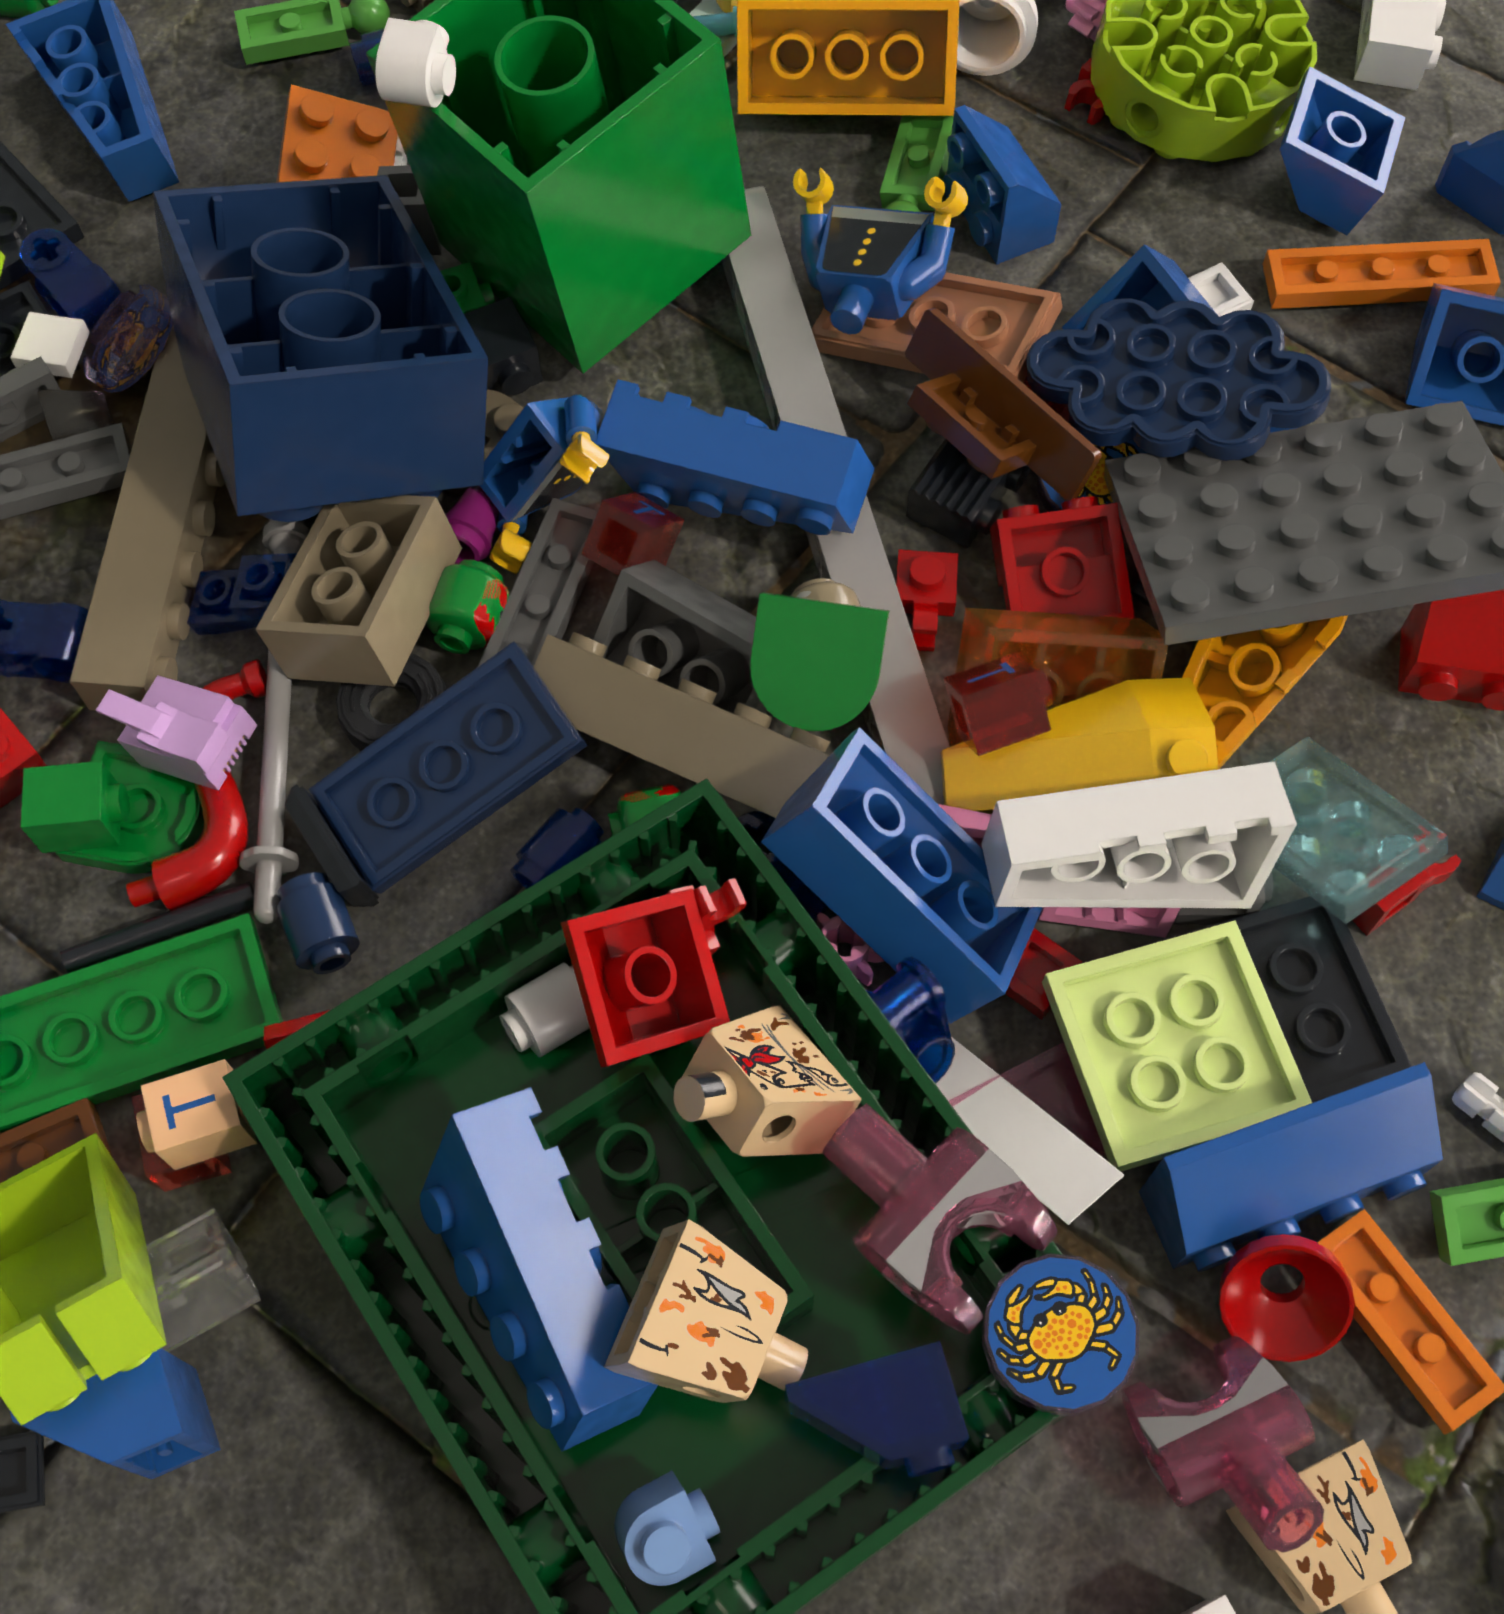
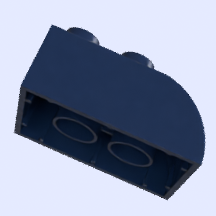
[153,175,488,522]

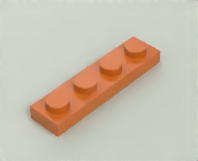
[1262,239,1501,309]

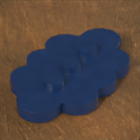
[1027,298,1332,461]

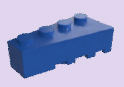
[5,0,179,202]
[595,379,875,535]
[419,1087,658,1451]

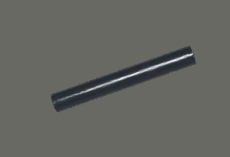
[60,881,254,973]

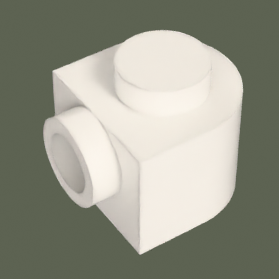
[375,18,456,108]

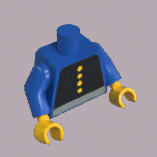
[793,167,968,334]
[480,395,609,574]

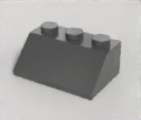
[593,560,772,716]

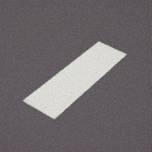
[909,1026,1124,1225]

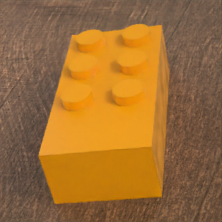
[737,0,960,116]

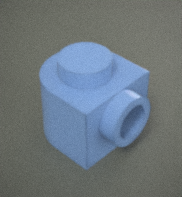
[614,1471,721,1586]

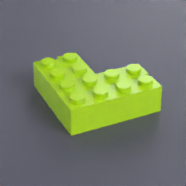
[0,1133,167,1426]

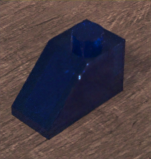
[784,1341,969,1478]

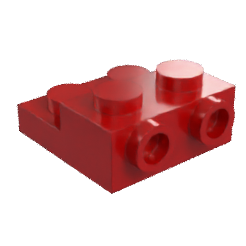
[990,496,1135,643]

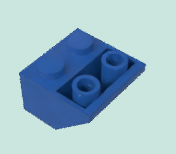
[943,105,1062,265]
[10,1348,221,1480]

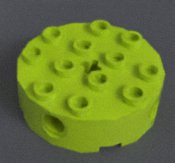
[1091,0,1317,162]

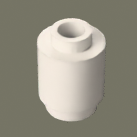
[499,963,590,1057]

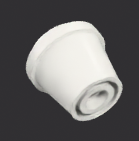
[957,0,1038,76]

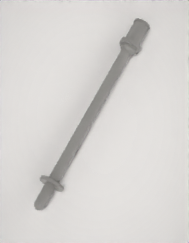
[239,519,310,924]

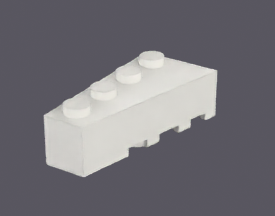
[981,761,1297,909]

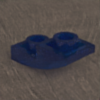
[187,553,297,635]

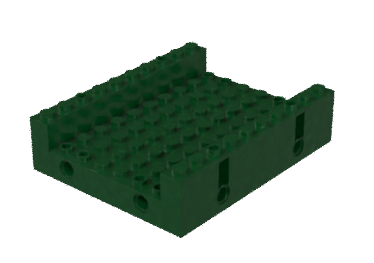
[222,778,1139,1614]

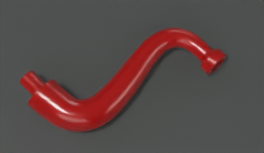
[126,659,267,910]

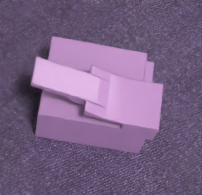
[96,675,257,791]

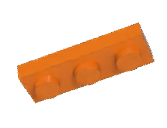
[1317,1209,1504,1435]

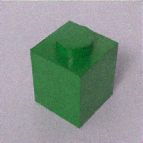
[20,761,130,853]

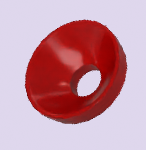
[1218,1234,1355,1362]

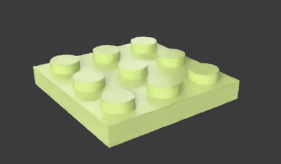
[1042,920,1312,1171]

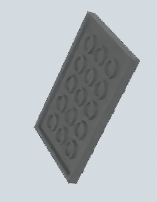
[1104,401,1504,645]

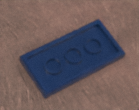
[308,641,588,894]

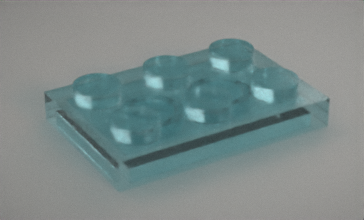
[1270,736,1448,924]

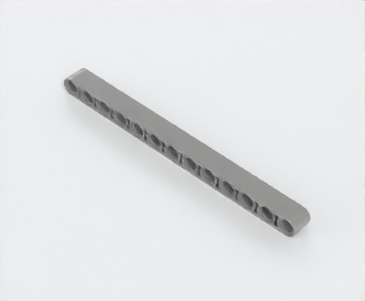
[721,186,950,805]

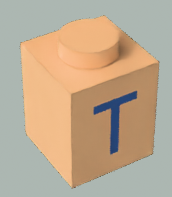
[136,1059,257,1170]

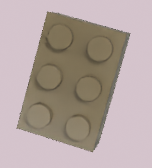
[256,495,462,687]

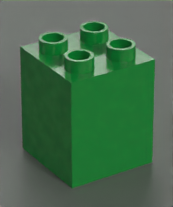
[366,0,752,374]

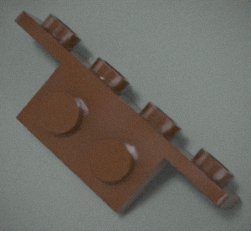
[905,308,1102,501]

